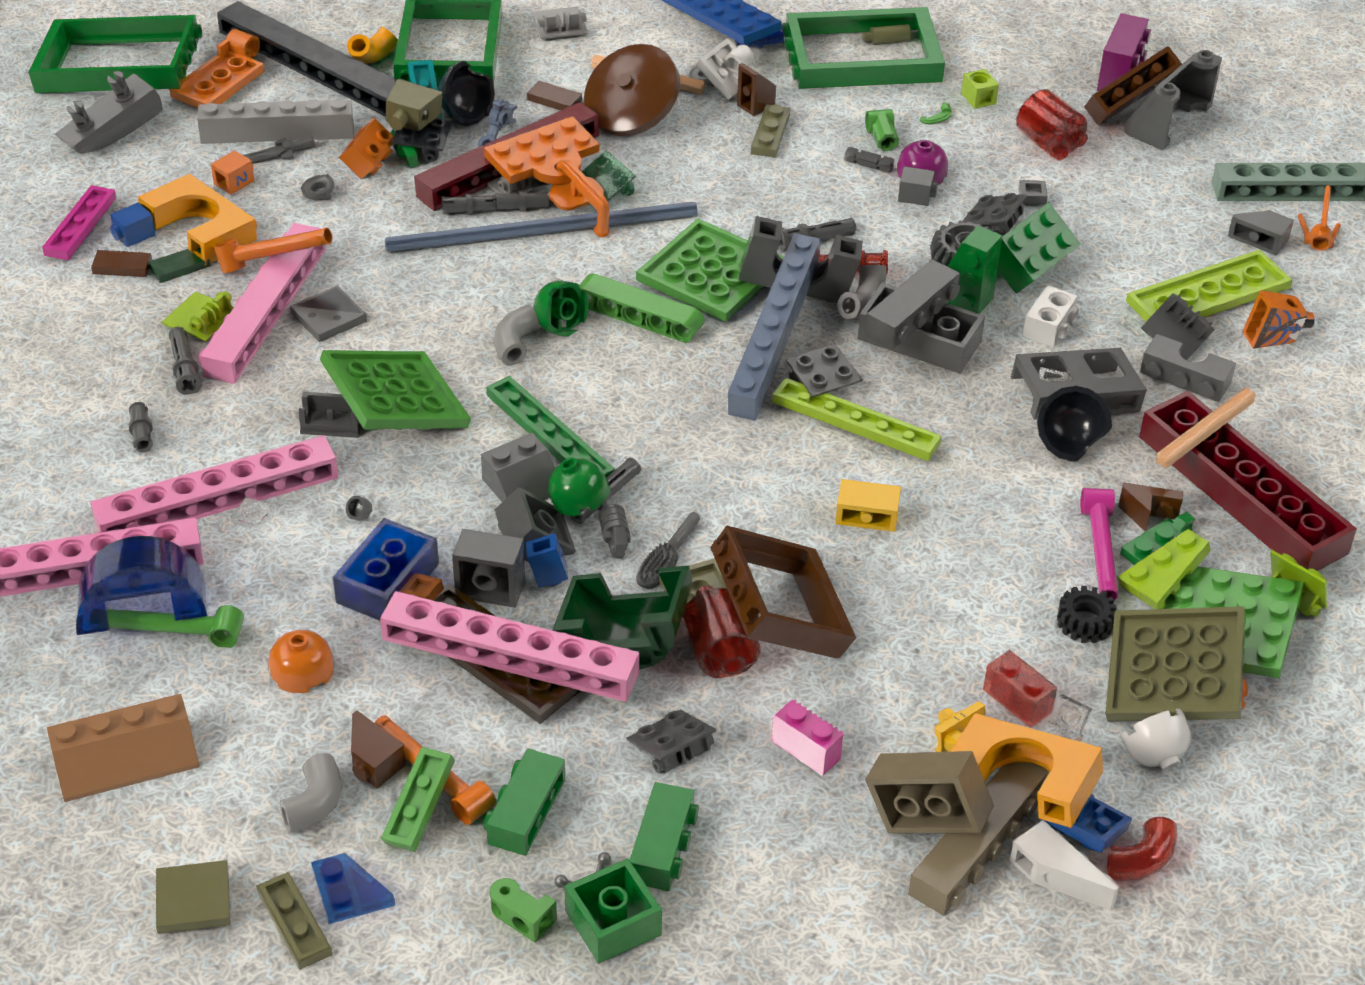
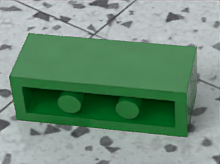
[483,748,566,856]
[629,782,699,891]

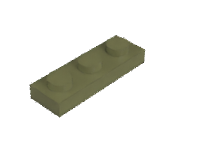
[751,104,790,158]

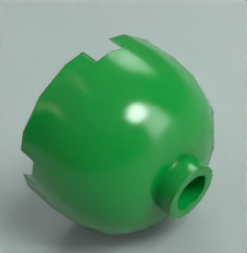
[533,280,589,337]
[548,458,610,516]

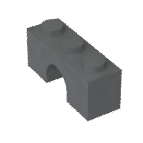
[1140,334,1236,402]

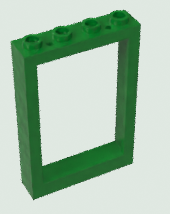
[393,0,502,87]
[782,7,945,89]
[28,15,202,93]

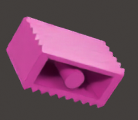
[771,700,843,776]

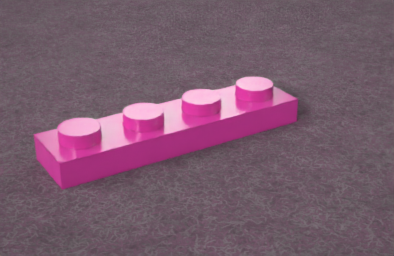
[42,185,116,261]

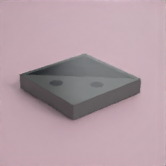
[290,285,367,342]

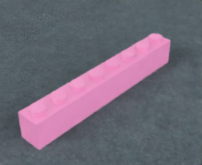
[199,223,326,384]

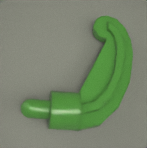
[920,102,952,124]

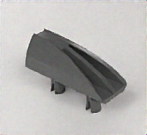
[55,71,163,154]

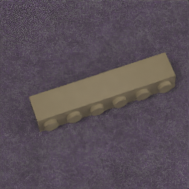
[908,762,1049,916]

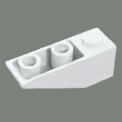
[1010,820,1119,910]

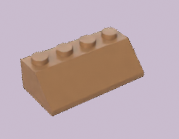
[47,694,200,802]

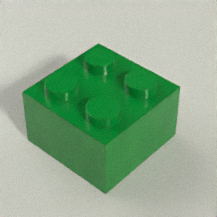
[564,858,662,964]

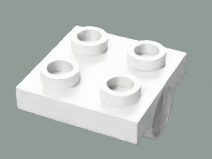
[696,38,760,101]

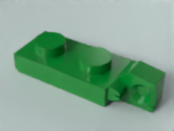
[1120,512,1196,565]

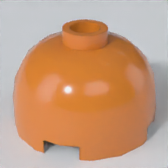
[268,630,334,693]

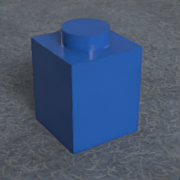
[110,202,155,247]
[526,533,568,588]

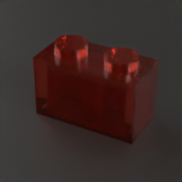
[983,649,1058,728]

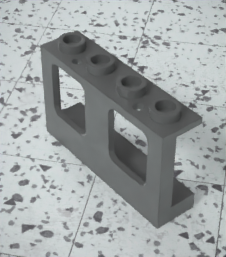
[1010,347,1147,420]

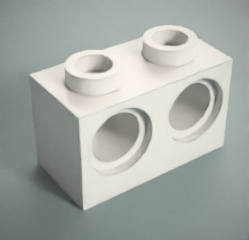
[1023,285,1079,347]

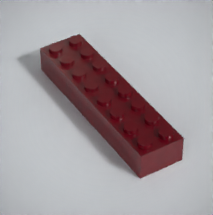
[1139,390,1357,571]

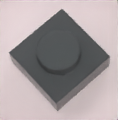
[1018,180,1048,205]

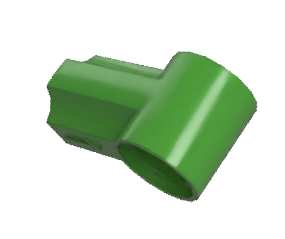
[865,109,899,152]

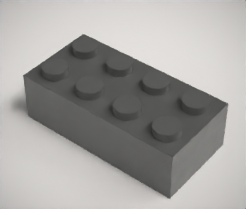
[858,282,985,374]

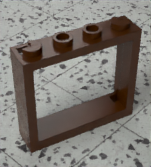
[710,525,857,659]

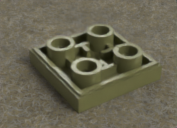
[156,860,231,934]

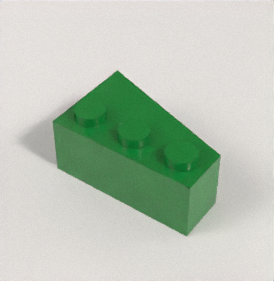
[948,226,1002,314]

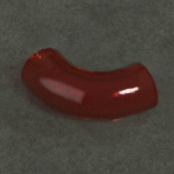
[1107,817,1178,882]

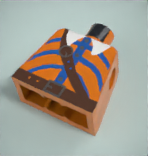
[1242,291,1315,349]

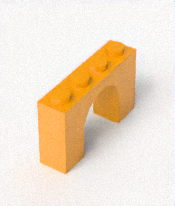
[138,173,257,265]
[950,713,1103,828]

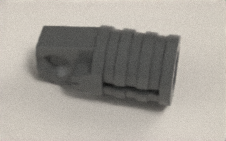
[598,504,631,558]

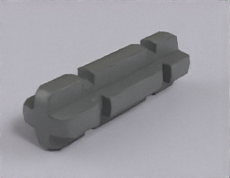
[844,147,894,173]

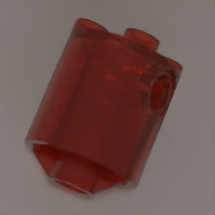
[1016,89,1088,161]
[682,585,761,678]

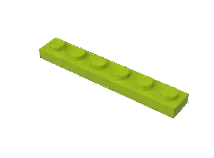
[772,378,942,461]

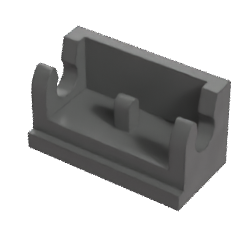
[299,392,361,438]

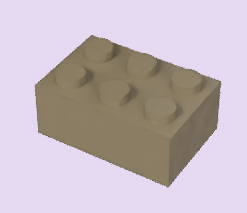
[865,751,994,833]

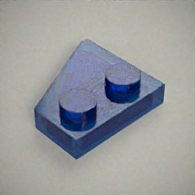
[311,853,395,924]

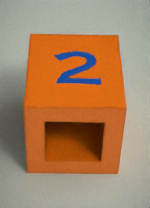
[211,150,255,195]

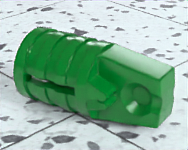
[390,129,420,168]

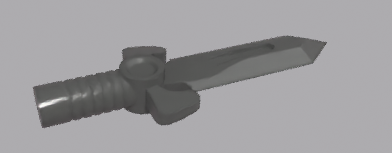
[243,137,315,163]

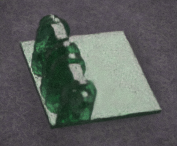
[582,150,636,202]

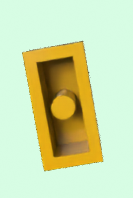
[835,479,901,532]

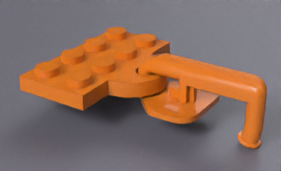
[484,116,610,237]

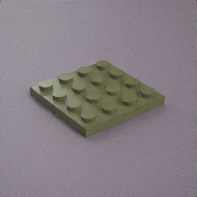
[1105,606,1246,721]

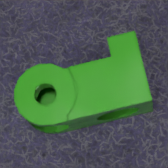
[489,878,558,943]

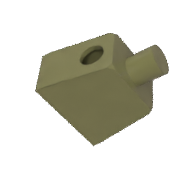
[386,79,442,131]

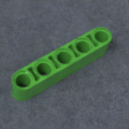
[579,273,705,343]

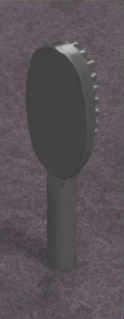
[636,512,700,589]

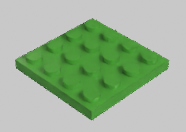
[636,218,784,322]
[320,350,471,430]
[1164,566,1304,679]

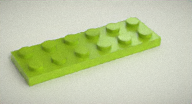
[1126,250,1292,321]

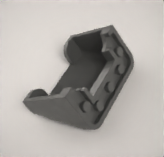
[1124,50,1222,151]

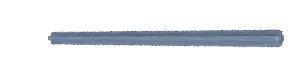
[384,202,698,252]

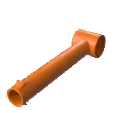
[214,228,333,273]
[374,715,497,825]

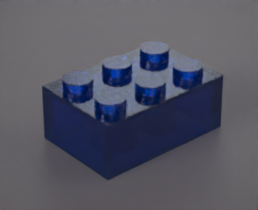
[333,518,439,621]

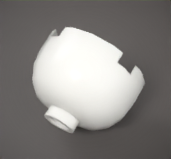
[1121,709,1191,770]

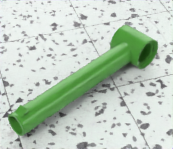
[90,605,244,648]

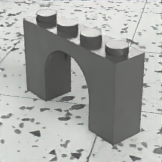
[738,216,863,303]

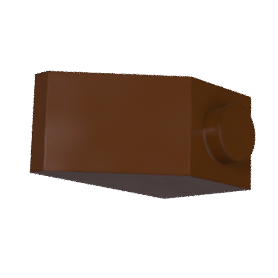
[737,63,776,116]
[351,710,406,789]

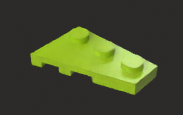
[1117,529,1211,609]

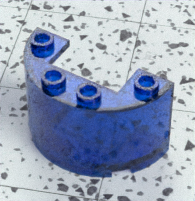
[76,536,208,635]

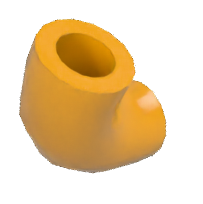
[347,27,398,64]

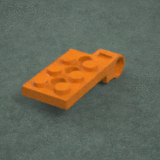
[169,29,265,108]

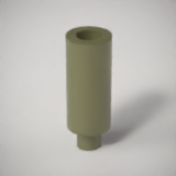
[862,24,911,45]

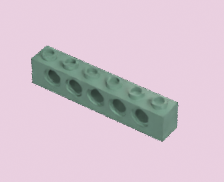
[1212,163,1365,201]

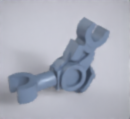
[478,99,518,147]

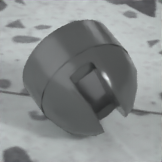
[345,495,373,521]

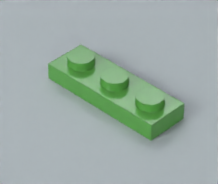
[381,747,455,852]

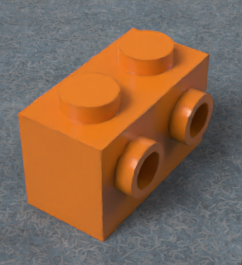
[339,117,394,179]

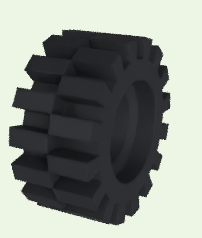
[1057,586,1117,643]

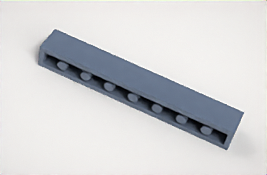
[728,233,820,421]

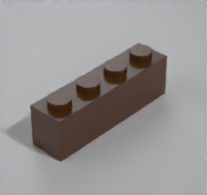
[1084,46,1182,126]

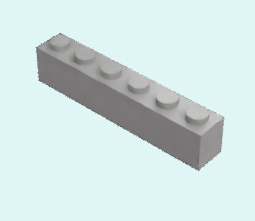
[197,99,354,144]

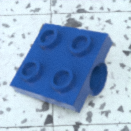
[1040,794,1132,853]

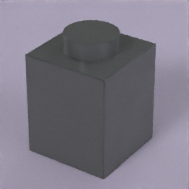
[898,166,938,206]

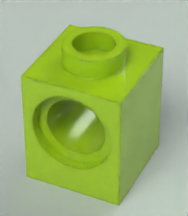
[961,69,999,109]

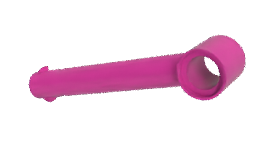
[1080,488,1118,601]

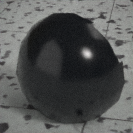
[438,61,495,125]
[1036,386,1112,462]

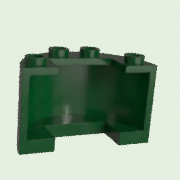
[552,565,692,670]

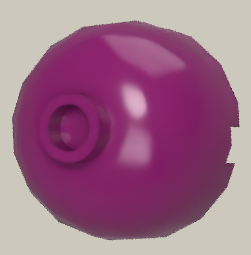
[897,140,948,185]

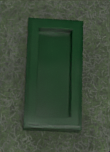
[149,247,211,283]

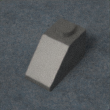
[1228,210,1294,256]

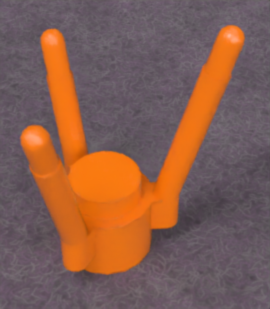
[1298,185,1341,251]

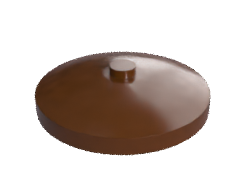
[584,44,680,136]

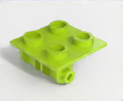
[161,291,234,342]
[1267,550,1327,618]

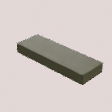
[256,872,333,970]

